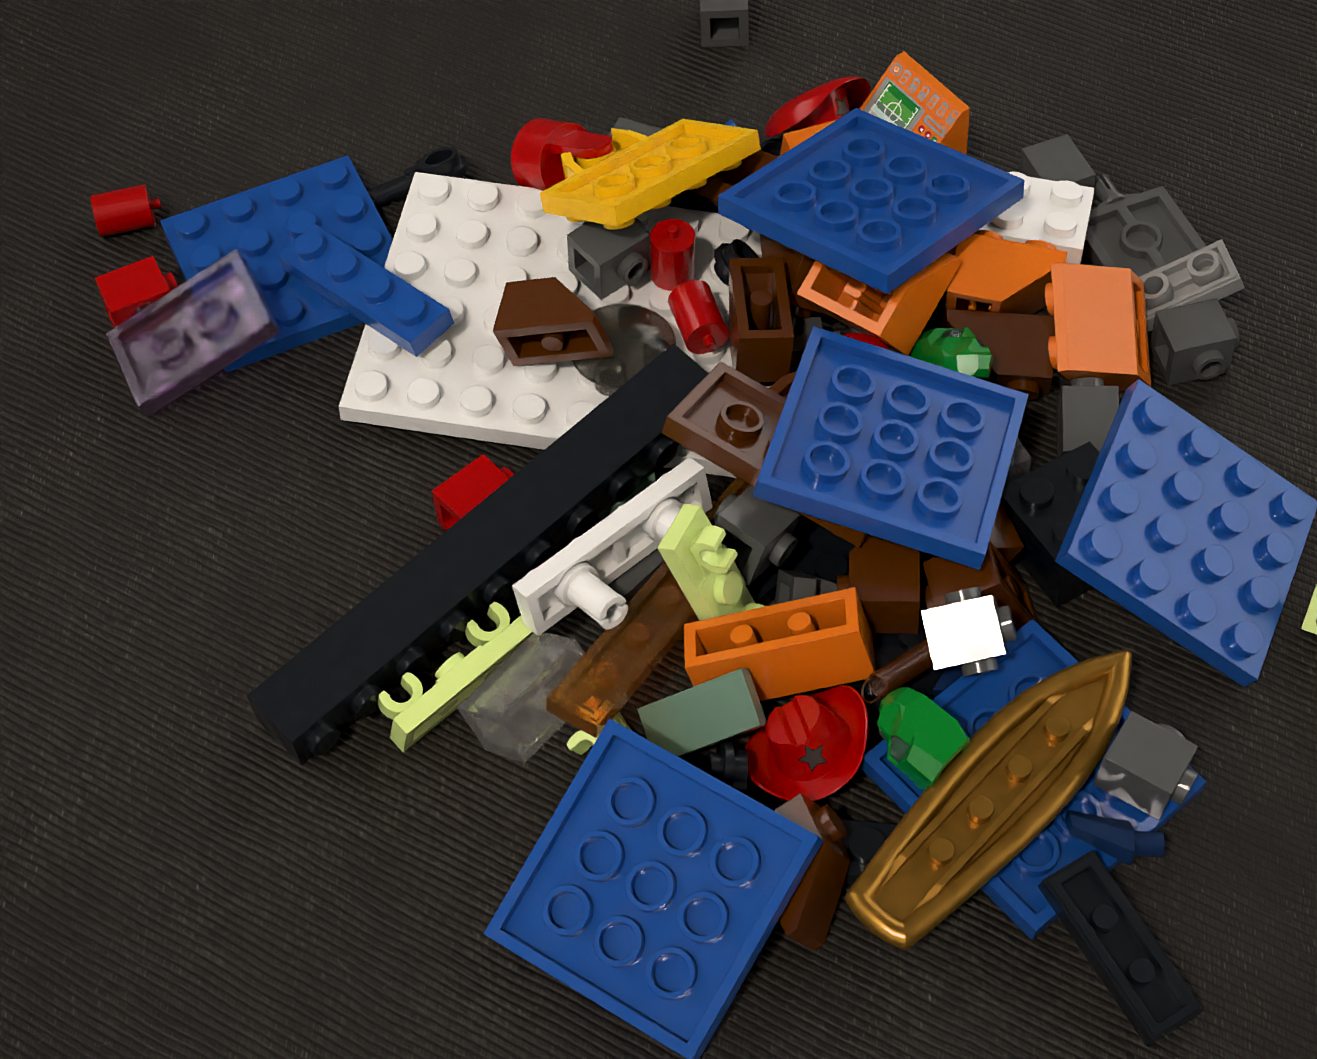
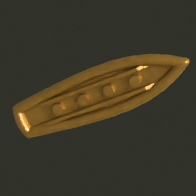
[845,649,1133,950]

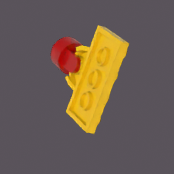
[511,118,761,230]

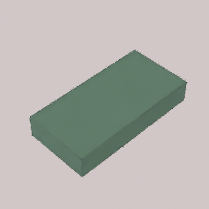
[637,668,767,758]

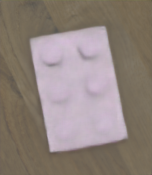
[106,249,280,417]

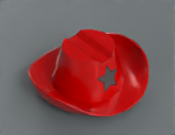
[764,76,870,137]
[744,685,870,801]

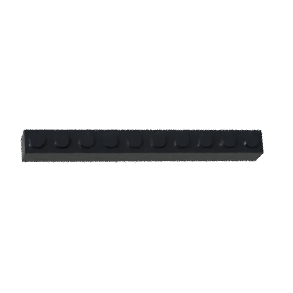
[247,343,709,766]

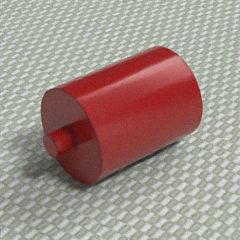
[90,184,162,237]
[650,219,695,291]
[668,280,729,354]

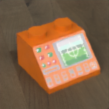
[860,51,970,154]

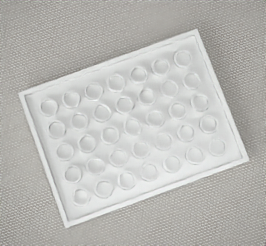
[339,172,798,478]

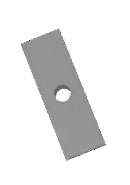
[1139,239,1245,332]

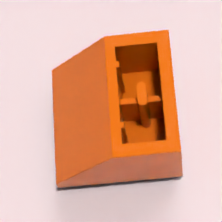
[942,230,1068,328]
[797,252,962,356]
[1045,263,1151,391]

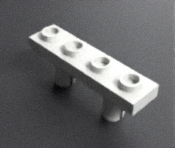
[512,457,713,636]

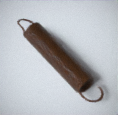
[861,639,933,704]

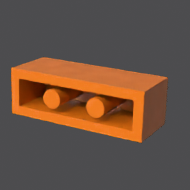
[684,587,876,701]

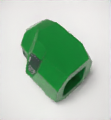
[909,327,994,381]
[877,687,971,791]

